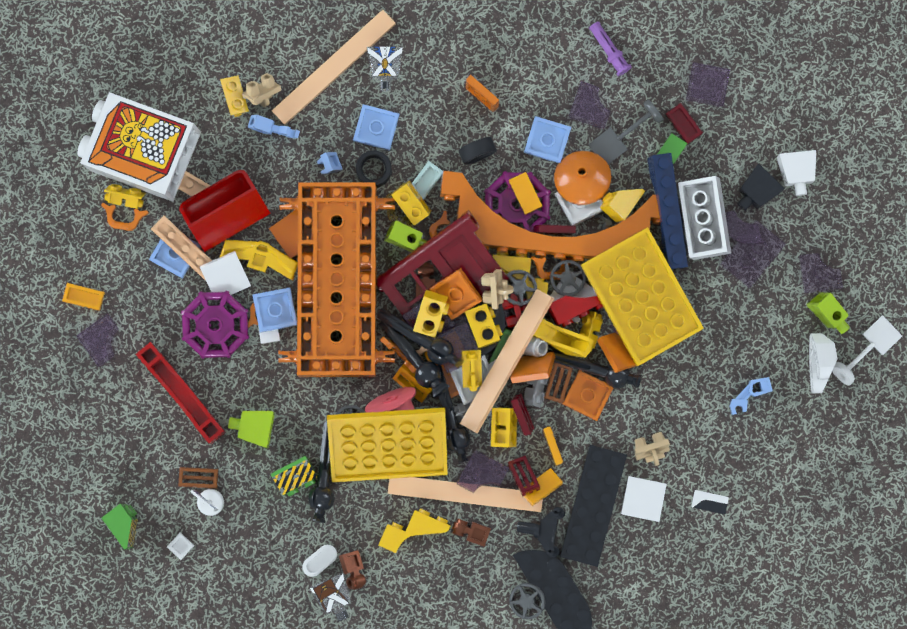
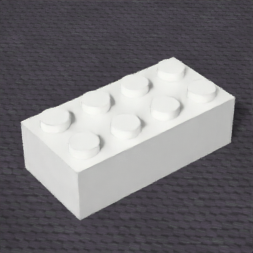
[678,176,731,260]

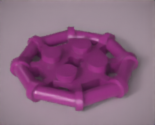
[484,171,551,232]
[181,291,249,359]

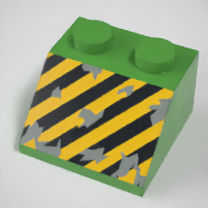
[271,456,318,497]
[102,504,138,550]

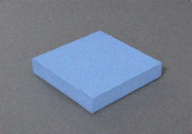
[353,104,400,151]
[524,116,571,163]
[149,239,201,279]
[252,287,297,333]

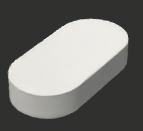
[303,545,337,577]

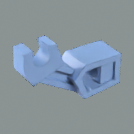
[248,115,300,138]
[729,377,773,415]

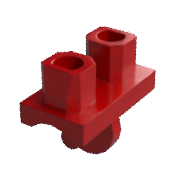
[502,293,528,328]

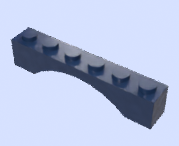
[647,153,688,270]

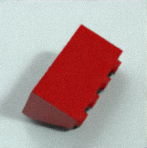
[179,170,271,252]

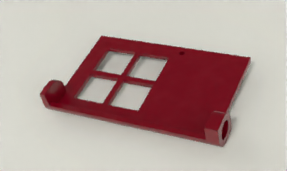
[376,210,509,336]

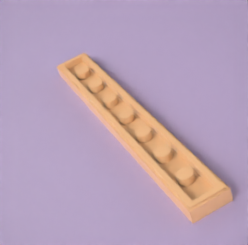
[272,10,396,125]
[460,289,554,434]
[388,477,543,512]

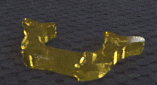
[386,182,413,228]

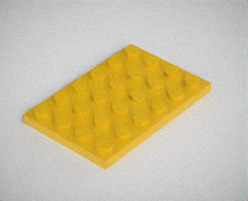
[581,227,704,366]
[327,408,448,482]

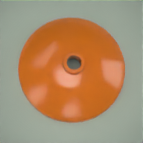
[554,151,611,205]

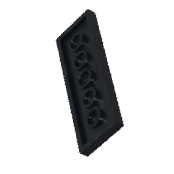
[560,445,627,567]

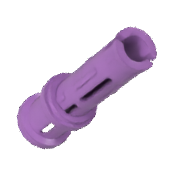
[589,21,632,76]

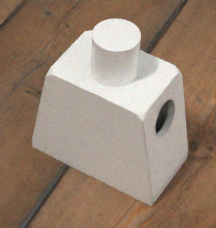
[777,150,816,196]

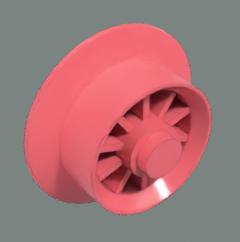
[365,387,416,413]

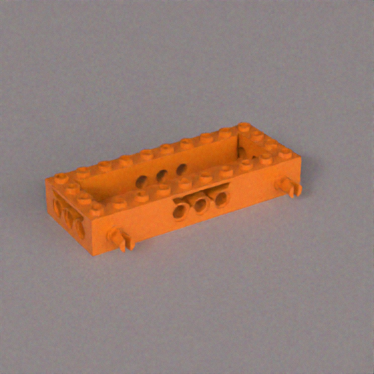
[278,182,395,377]

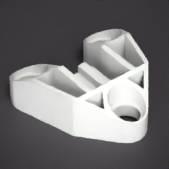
[809,333,838,394]

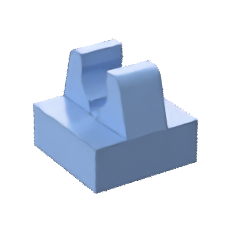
[317,152,343,174]

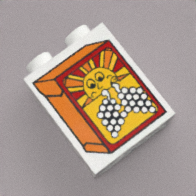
[78,92,201,202]

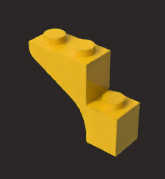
[493,252,548,300]
[533,319,594,358]
[378,508,450,553]

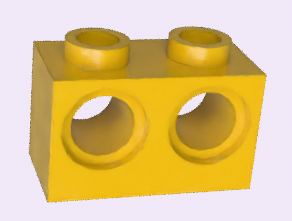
[391,180,431,225]
[413,290,450,338]
[465,304,503,349]
[491,408,517,447]

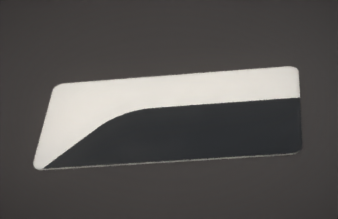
[692,490,729,514]

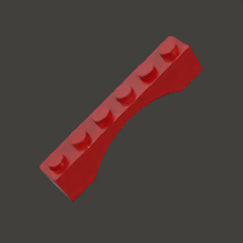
[548,296,603,327]
[136,342,226,445]

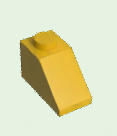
[600,189,645,222]

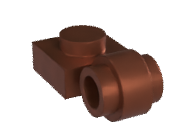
[416,262,435,299]
[452,518,491,547]
[339,550,366,590]

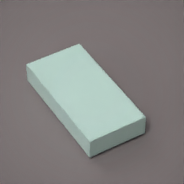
[412,161,443,200]

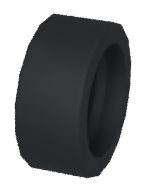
[459,137,497,165]
[356,150,392,187]

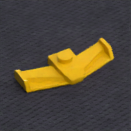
[219,240,298,281]

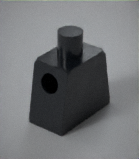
[737,164,785,211]

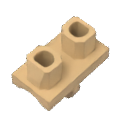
[242,73,281,107]
[481,269,514,309]
[635,432,670,466]

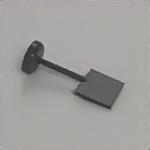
[588,99,664,165]

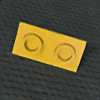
[220,75,249,117]
[104,184,146,209]
[579,311,603,352]
[461,350,482,391]

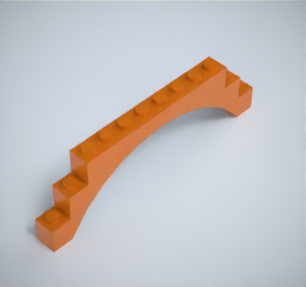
[440,171,661,261]

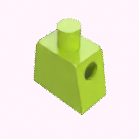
[384,220,427,252]
[807,292,850,334]
[228,411,275,448]

